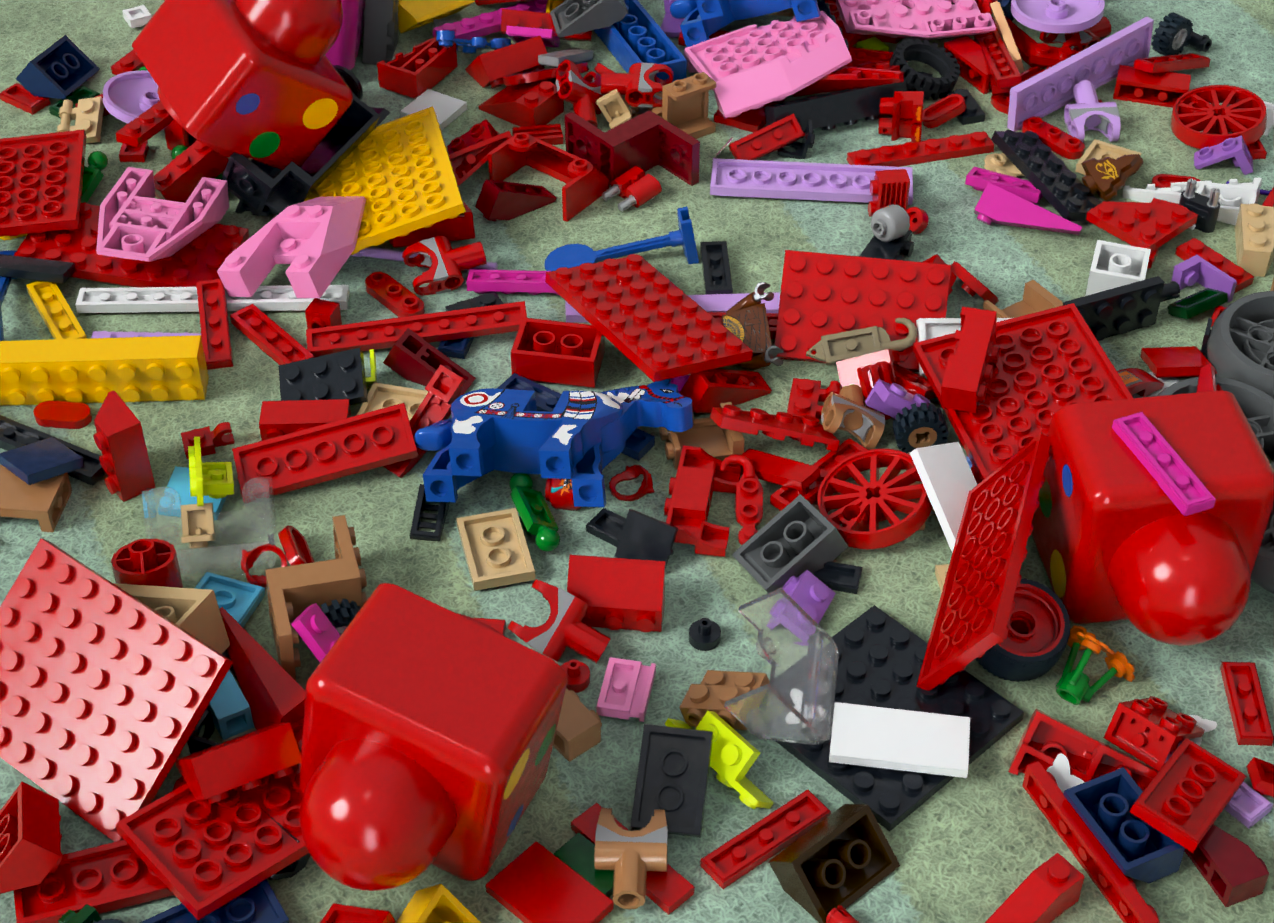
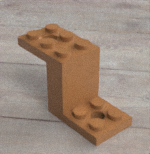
[265,515,367,681]

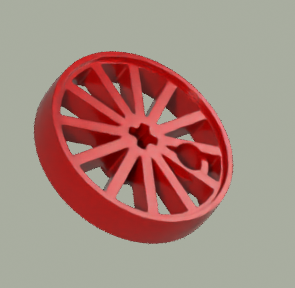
[1171,85,1267,149]
[817,449,933,549]

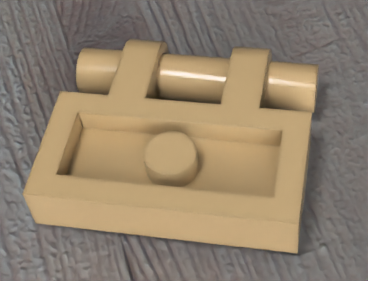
[56,96,104,144]

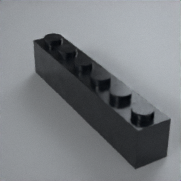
[764,79,907,133]

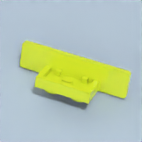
[188,437,234,506]
[664,711,774,809]

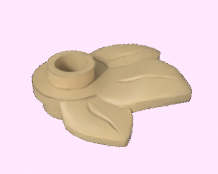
[984,153,1024,178]

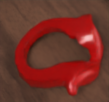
[609,465,655,501]
[241,544,288,589]

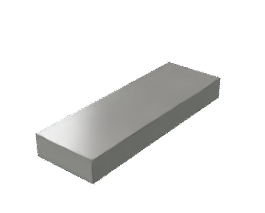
[538,48,593,67]

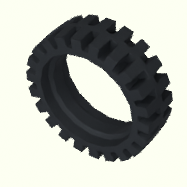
[889,38,961,100]

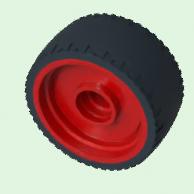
[976,578,1071,682]

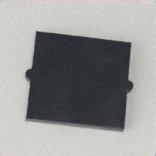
[614,509,678,569]

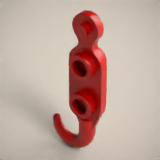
[720,454,763,545]

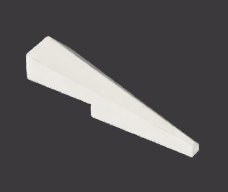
[1123,178,1262,225]

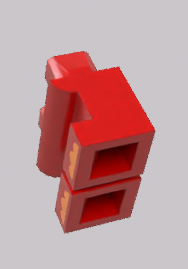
[878,91,924,142]

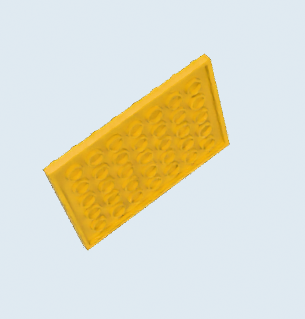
[303,106,466,255]

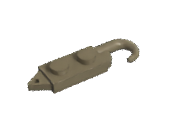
[806,318,917,366]

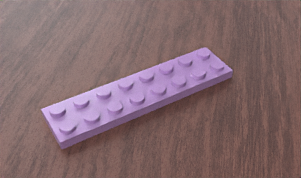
[1007,17,1154,131]
[710,158,913,205]

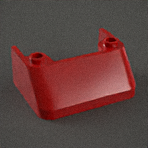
[488,132,609,222]

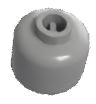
[871,204,910,242]

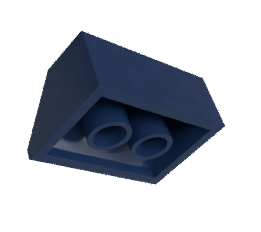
[16,35,100,99]
[1063,767,1185,884]

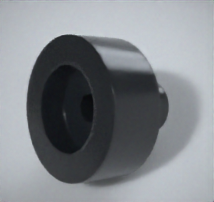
[689,618,721,651]

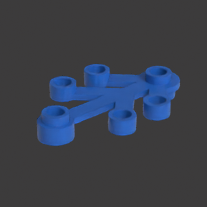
[436,30,512,54]

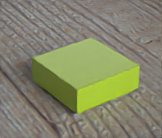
[856,36,889,51]

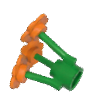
[1056,625,1135,705]

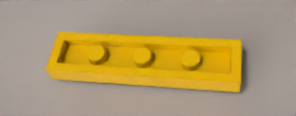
[26,281,87,339]

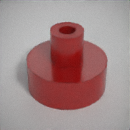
[906,207,929,234]
[561,659,590,693]

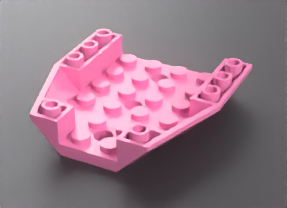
[836,0,996,41]
[683,10,852,118]

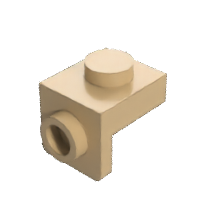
[596,88,633,129]
[180,502,216,548]

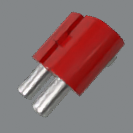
[602,166,662,212]

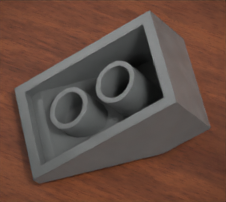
[550,0,629,38]
[732,494,849,593]

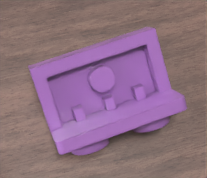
[865,379,931,419]
[767,570,836,640]

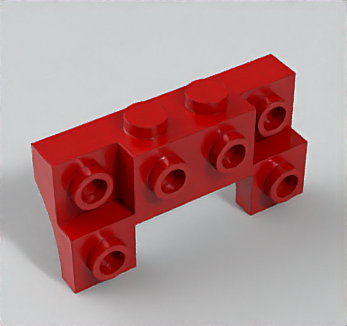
[664,445,741,557]

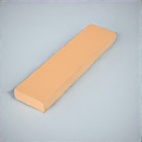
[990,1,1024,73]

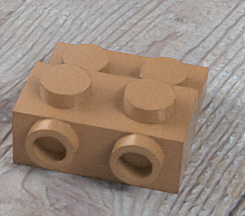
[679,670,770,730]

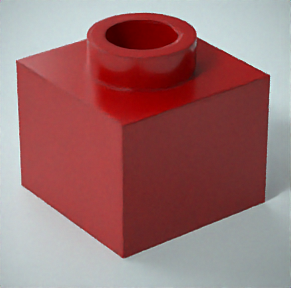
[305,298,342,329]

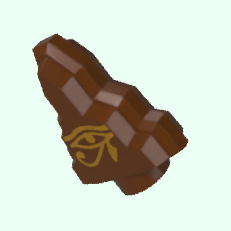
[1082,154,1143,201]

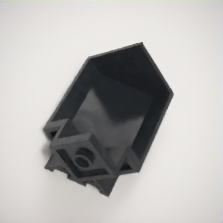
[221,92,390,216]

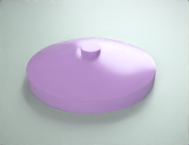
[1011,0,1105,33]
[102,70,167,130]

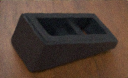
[410,484,450,542]

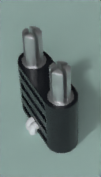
[1179,178,1220,233]

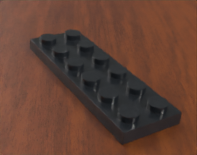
[991,130,1102,221]

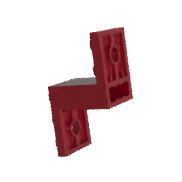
[565,110,700,186]

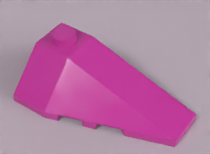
[974,182,1082,235]

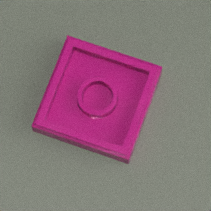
[506,26,560,48]

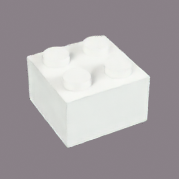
[1085,240,1151,296]

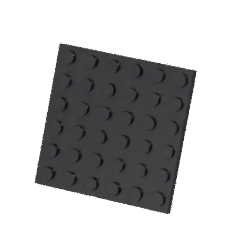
[751,605,1024,832]

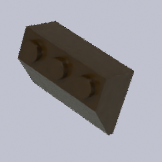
[768,804,900,923]

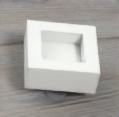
[122,5,152,29]

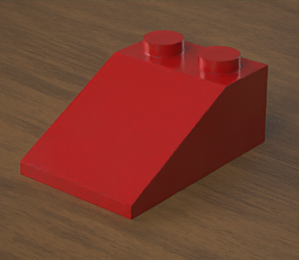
[479,80,564,127]

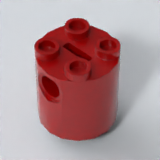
[111,539,183,588]

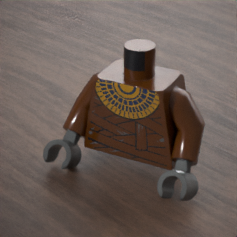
[721,282,784,371]

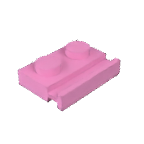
[596,657,656,722]

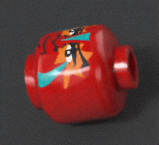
[545,478,581,511]

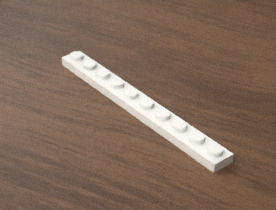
[75,285,350,313]

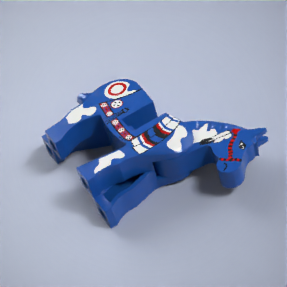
[414,378,694,507]

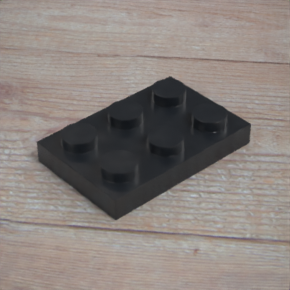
[279,348,368,405]
[630,724,713,838]

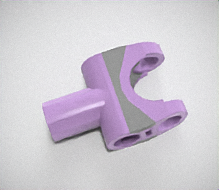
[1064,80,1121,142]

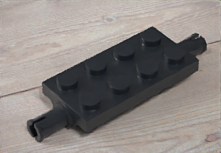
[1063,276,1180,341]

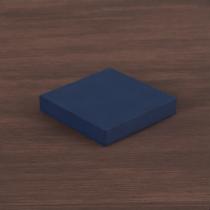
[0,437,83,485]

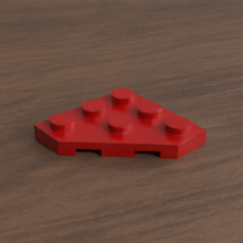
[1086,201,1198,253]

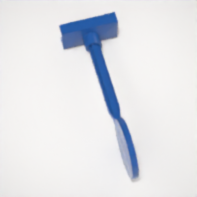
[544,207,699,271]

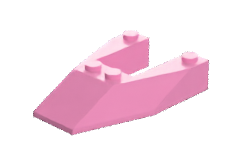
[96,167,229,262]
[217,196,366,298]

